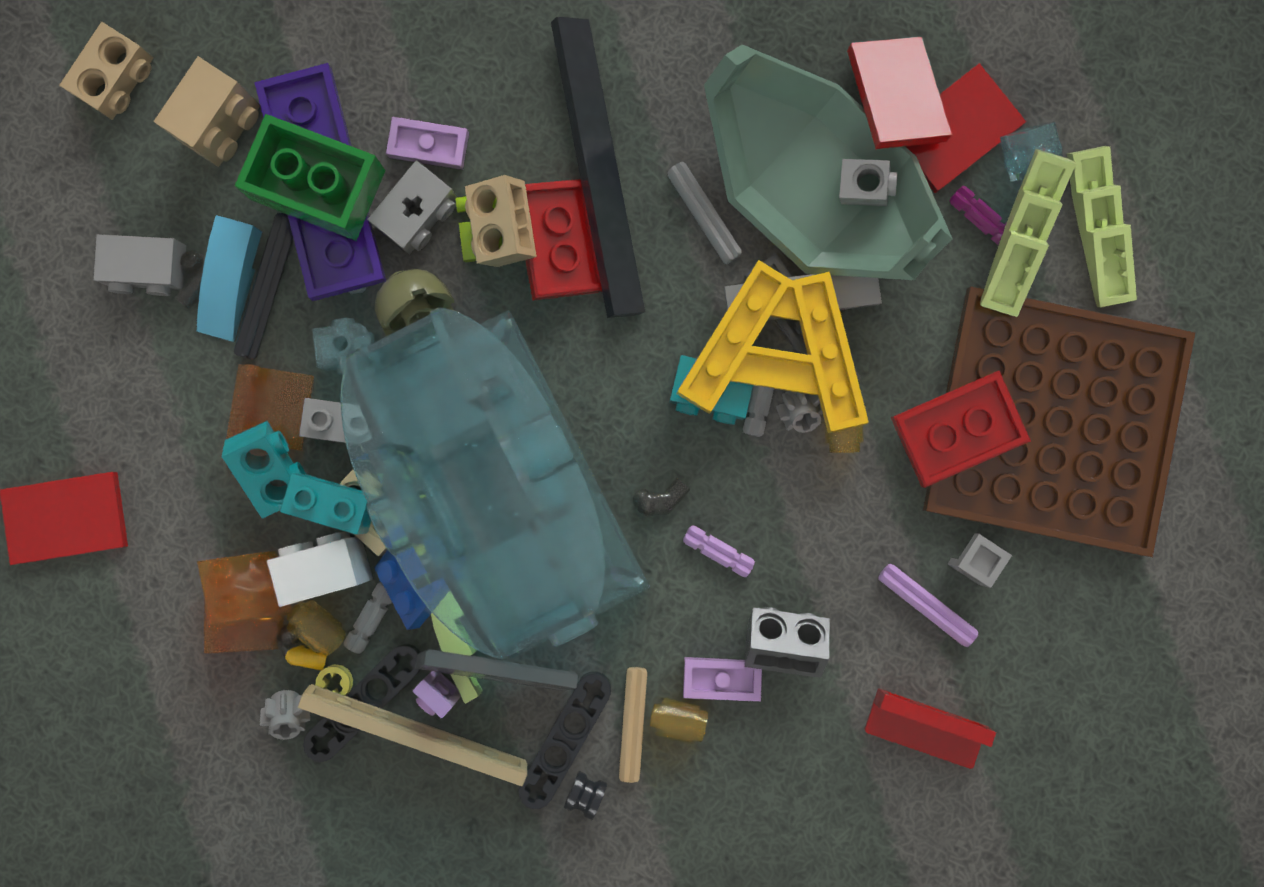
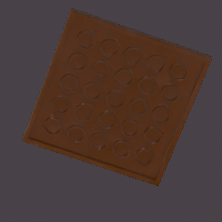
[923,286,1195,557]

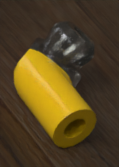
[276,624,327,671]

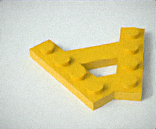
[676,260,869,433]

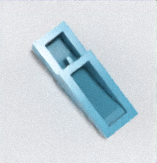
[197,215,262,342]

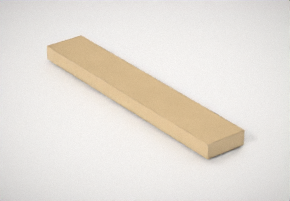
[298,684,527,786]

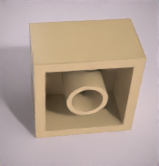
[154,56,260,167]

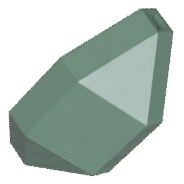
[704,45,952,280]

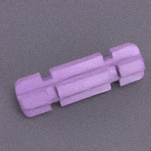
[683,526,755,577]

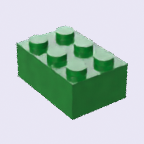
[235,114,386,241]

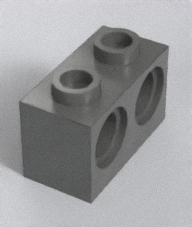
[744,607,830,678]

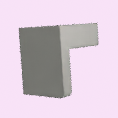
[948,533,1012,588]

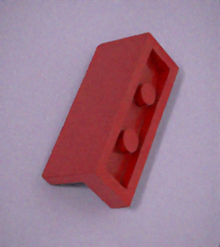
[865,688,996,769]

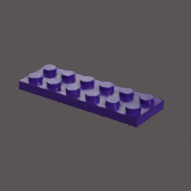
[254,63,386,301]

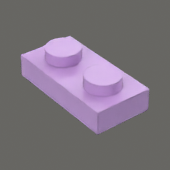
[386,117,469,170]
[683,657,762,702]
[413,671,461,718]

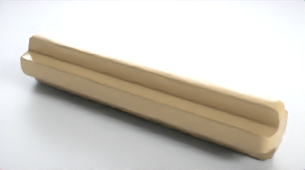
[619,667,647,783]

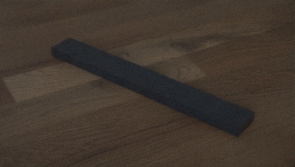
[551,17,645,318]

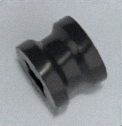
[564,771,607,820]

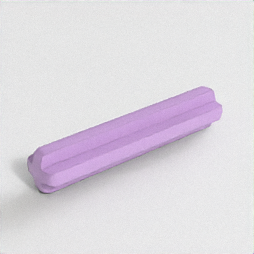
[878,564,978,647]

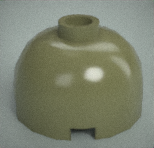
[375,269,455,344]

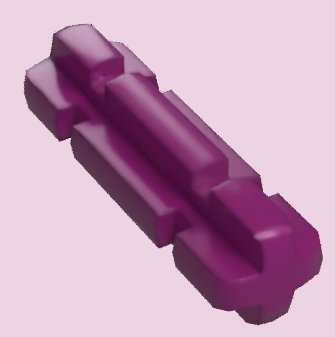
[949,186,1007,246]

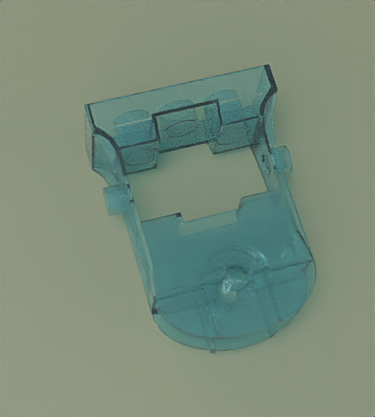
[341,307,650,660]

